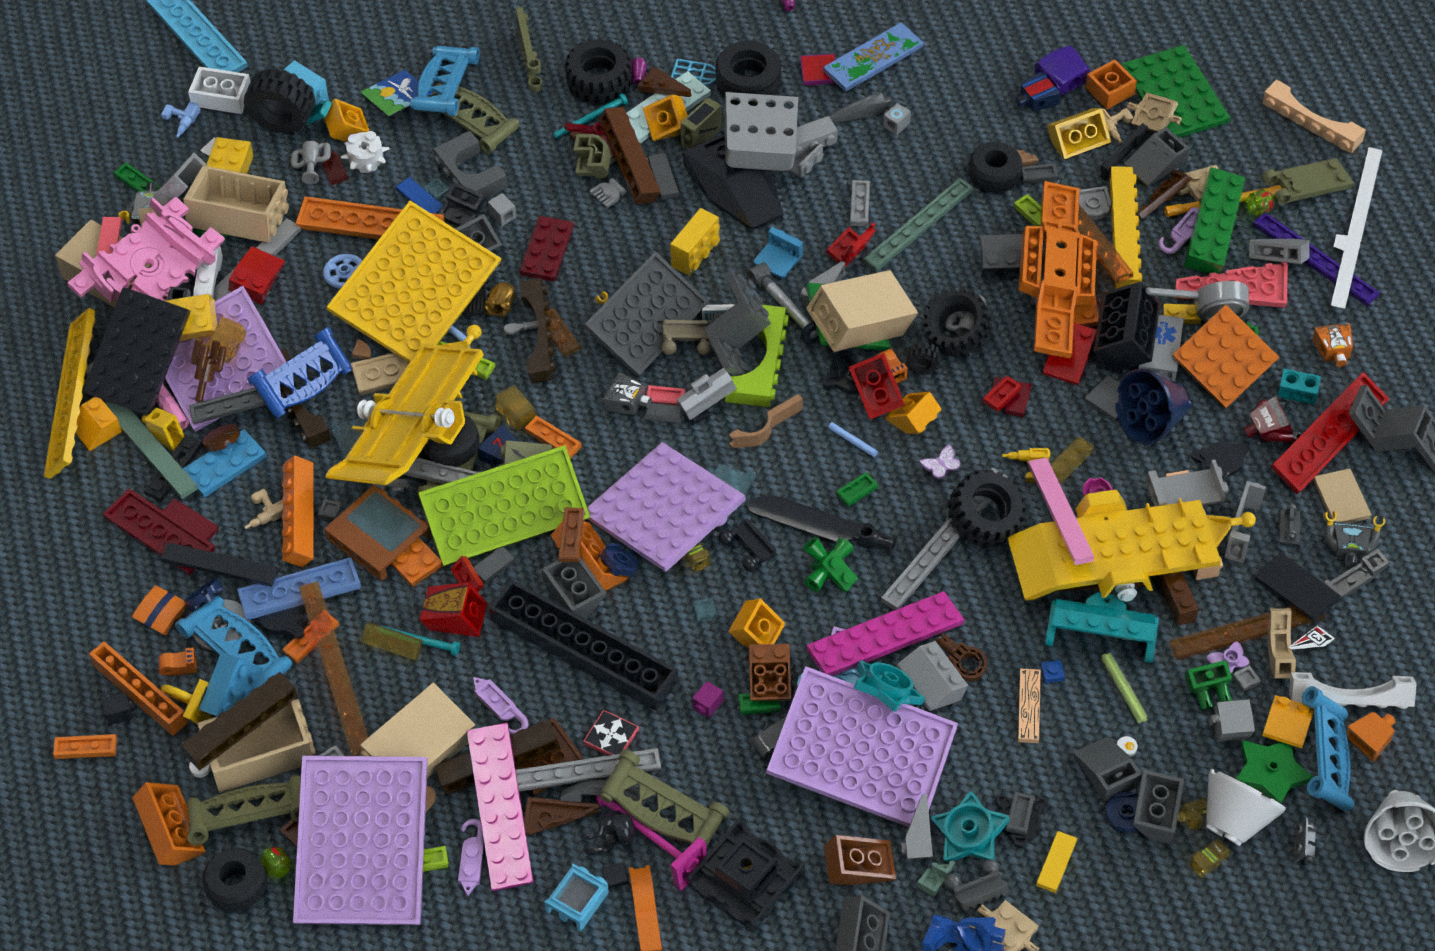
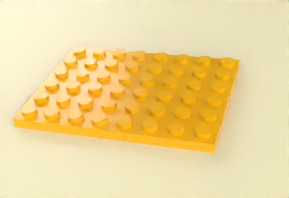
[326,201,501,363]

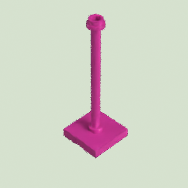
[596,795,707,891]

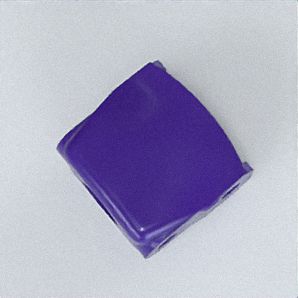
[1035,46,1090,96]

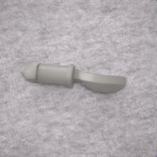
[504,320,538,335]

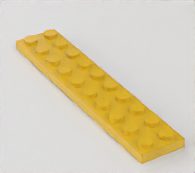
[44,308,95,479]

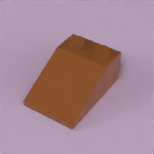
[824,835,896,886]

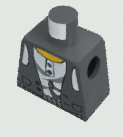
[603,372,652,415]

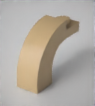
[1268,608,1296,678]

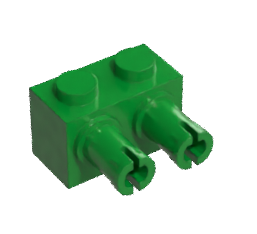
[1184,660,1233,711]

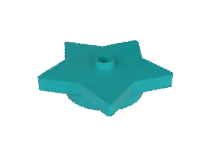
[853,660,925,712]
[931,791,1010,863]

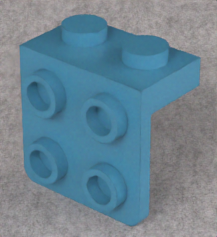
[754,227,803,279]

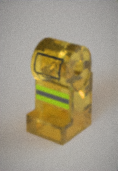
[685,542,710,572]
[1189,839,1231,878]

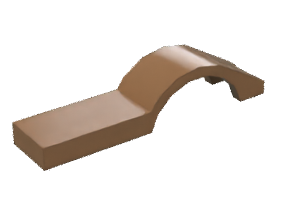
[729,394,803,448]

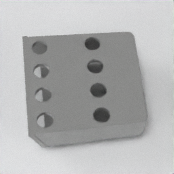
[724,92,798,171]

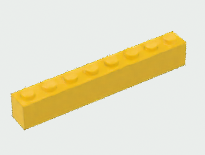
[1109,166,1142,289]

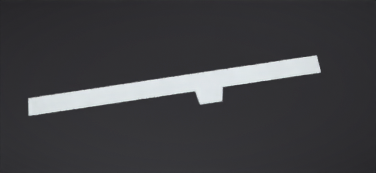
[1331,147,1382,309]

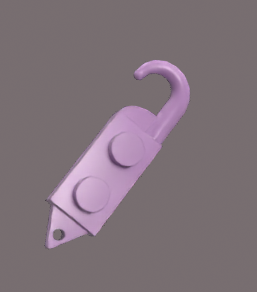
[1159,207,1198,254]
[473,677,529,734]
[458,819,484,896]

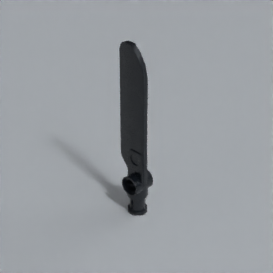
[748,495,897,553]

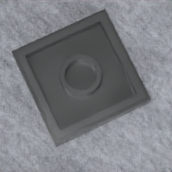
[1085,375,1121,422]

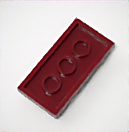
[520,216,574,282]

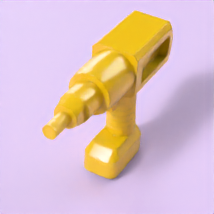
[1002,448,1050,483]

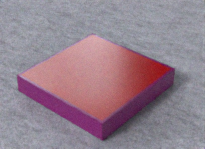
[800,54,836,86]

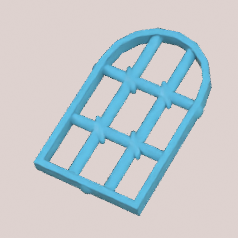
[671,59,716,86]

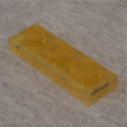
[1050,436,1094,484]
[361,622,423,660]

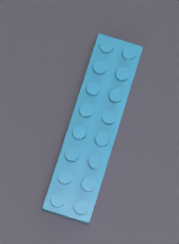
[146,0,248,72]

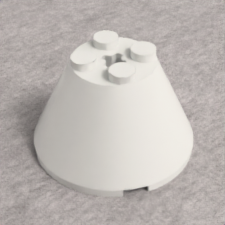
[1206,769,1286,846]
[1364,790,1435,872]

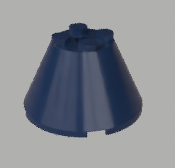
[1115,369,1191,445]

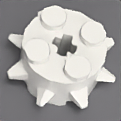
[341,131,389,173]

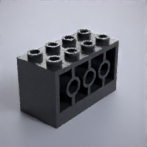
[1094,281,1161,372]

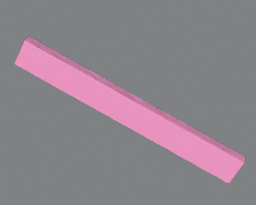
[1028,458,1094,565]

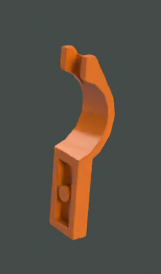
[629,865,662,951]

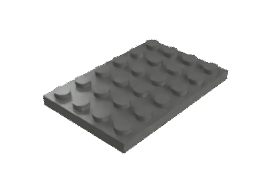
[583,251,709,377]

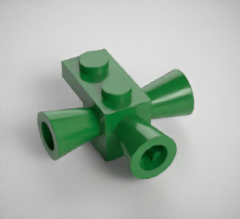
[803,537,858,592]

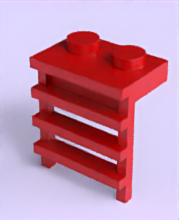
[825,222,876,268]

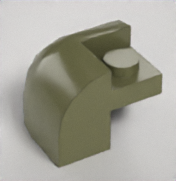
[574,134,611,179]

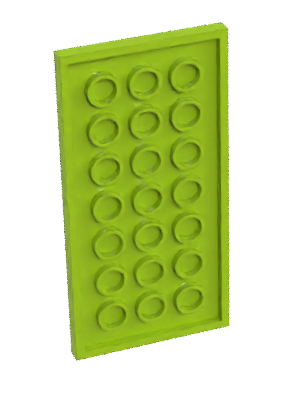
[418,445,590,567]

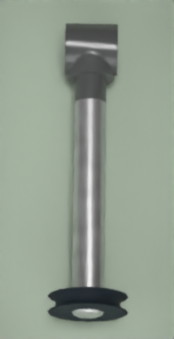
[746,262,819,345]

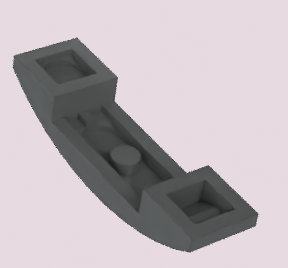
[1323,548,1390,599]
[560,780,644,805]

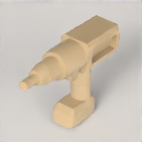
[1102,108,1133,143]
[244,489,283,529]

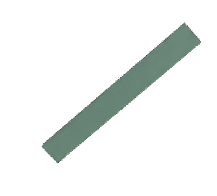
[863,178,973,272]
[105,401,198,499]

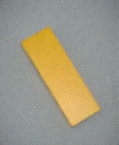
[1036,831,1077,893]

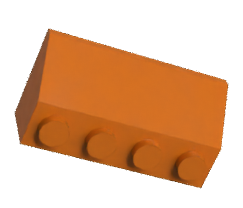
[551,521,628,591]
[132,782,206,865]

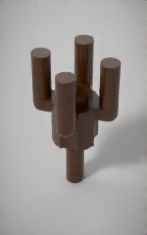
[191,338,227,402]

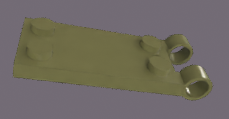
[516,7,543,92]
[1261,158,1354,205]

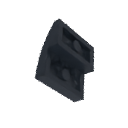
[439,182,485,226]

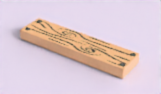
[1018,669,1040,743]

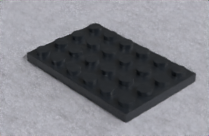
[82,287,191,416]

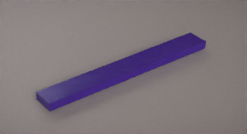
[1253,212,1380,306]

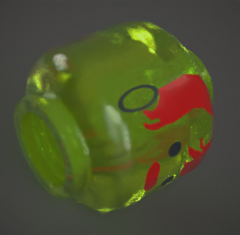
[1246,189,1275,215]
[260,847,291,878]

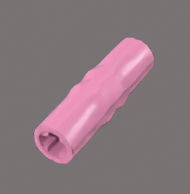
[156,384,189,430]

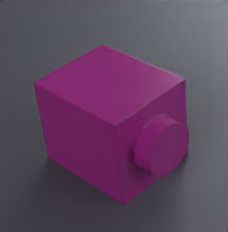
[693,681,723,718]

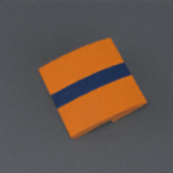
[132,585,187,636]

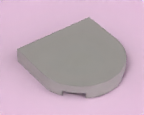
[1078,186,1111,220]

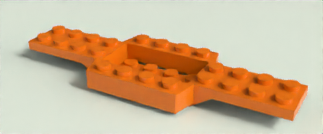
[1019,181,1097,358]

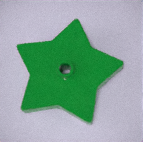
[1236,741,1313,804]

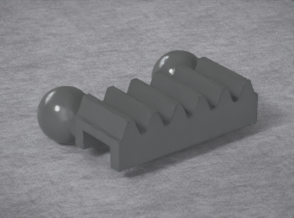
[944,859,1009,912]

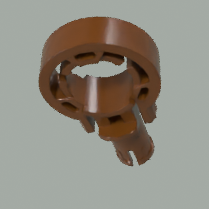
[936,633,987,682]

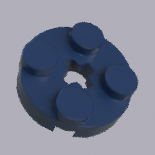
[600,543,639,576]
[184,579,223,611]
[1106,792,1138,832]

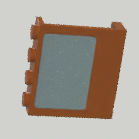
[324,485,431,582]

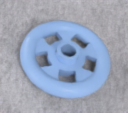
[323,254,363,289]

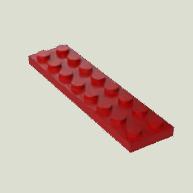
[1270,372,1389,494]

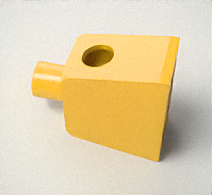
[142,408,185,451]

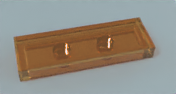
[547,308,581,357]

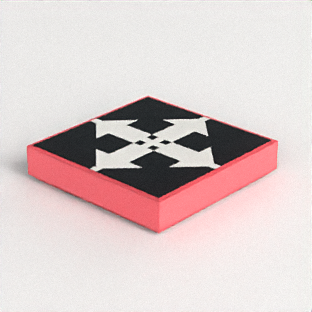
[583,710,639,756]

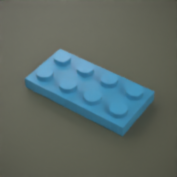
[183,429,267,498]

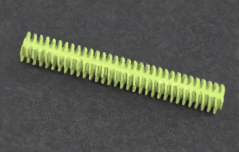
[1101,653,1148,723]

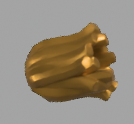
[484,282,516,317]

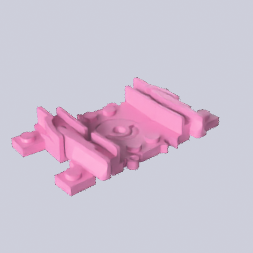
[67,197,225,302]

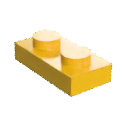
[1163,304,1202,324]

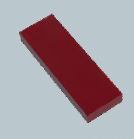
[163,498,219,541]

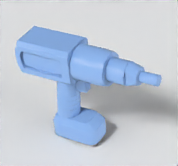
[161,102,201,138]

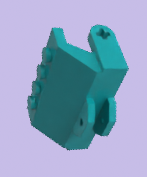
[1045,592,1159,663]

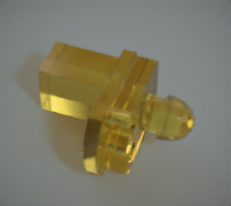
[1177,798,1207,829]

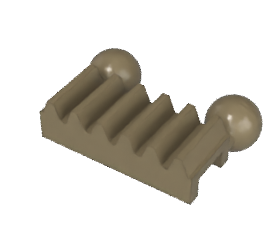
[662,320,712,355]

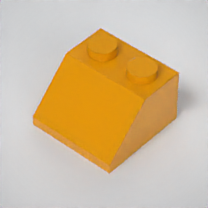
[643,94,688,141]
[324,98,370,142]
[884,392,942,434]
[75,397,122,451]
[728,598,786,647]
[1262,695,1314,749]

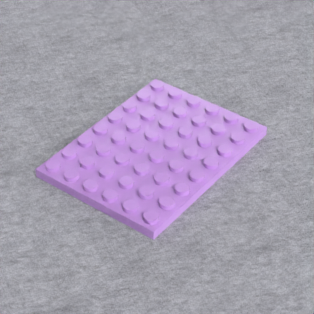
[766,666,958,827]
[293,756,428,925]

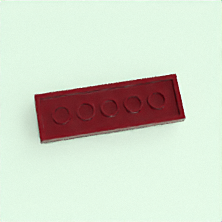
[103,488,216,576]

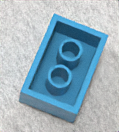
[199,652,263,717]

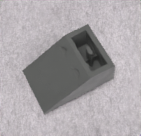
[1124,127,1190,187]
[1073,736,1142,802]

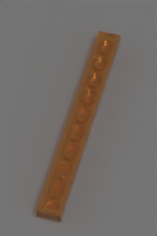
[299,581,368,756]

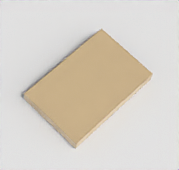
[350,353,409,396]
[1313,469,1371,525]

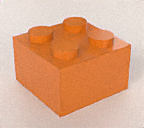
[1085,59,1137,109]

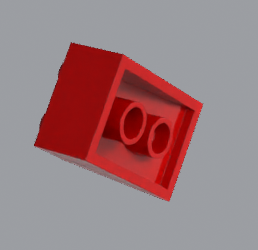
[228,246,285,305]
[1043,323,1097,385]
[849,353,905,419]

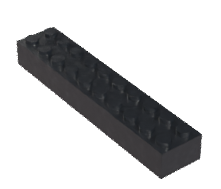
[489,579,678,711]

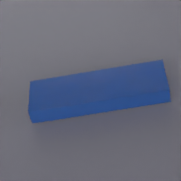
[396,177,443,214]

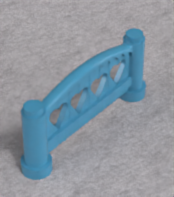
[410,46,480,116]
[175,595,292,688]
[1302,686,1354,811]

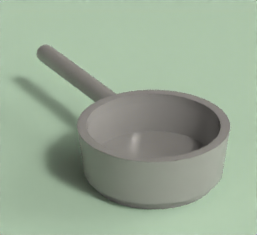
[1145,281,1249,322]

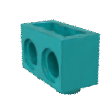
[1278,369,1321,405]

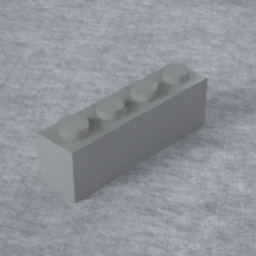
[795,116,838,157]

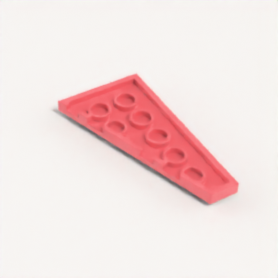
[1175,262,1288,308]

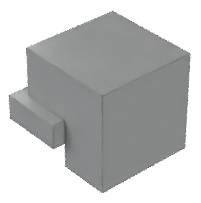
[1208,699,1255,742]

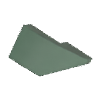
[916,861,955,897]

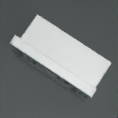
[702,304,735,324]

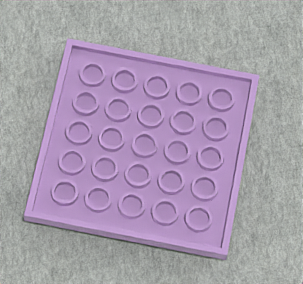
[165,286,294,432]
[584,442,746,572]

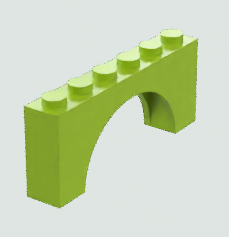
[725,305,789,407]

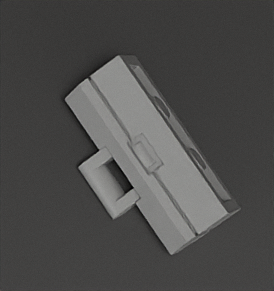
[677,368,737,420]

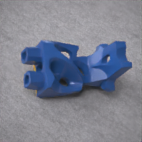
[922,914,1006,951]

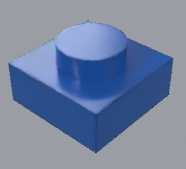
[1040,660,1065,683]

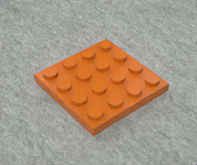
[1172,305,1279,409]

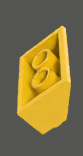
[1047,108,1111,159]

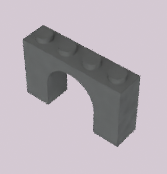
[433,131,508,198]

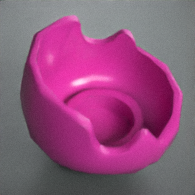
[1083,477,1113,496]

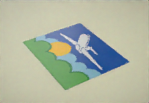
[361,70,433,116]

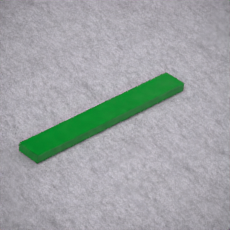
[113,162,227,238]

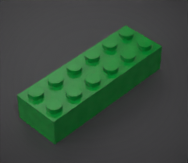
[1183,167,1245,274]

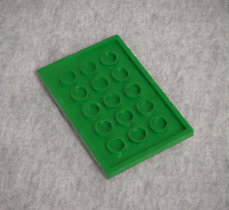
[1121,45,1230,138]

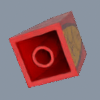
[420,582,488,637]

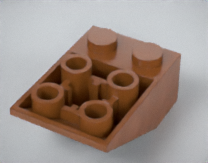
[749,644,791,701]

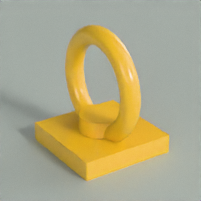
[161,679,213,725]

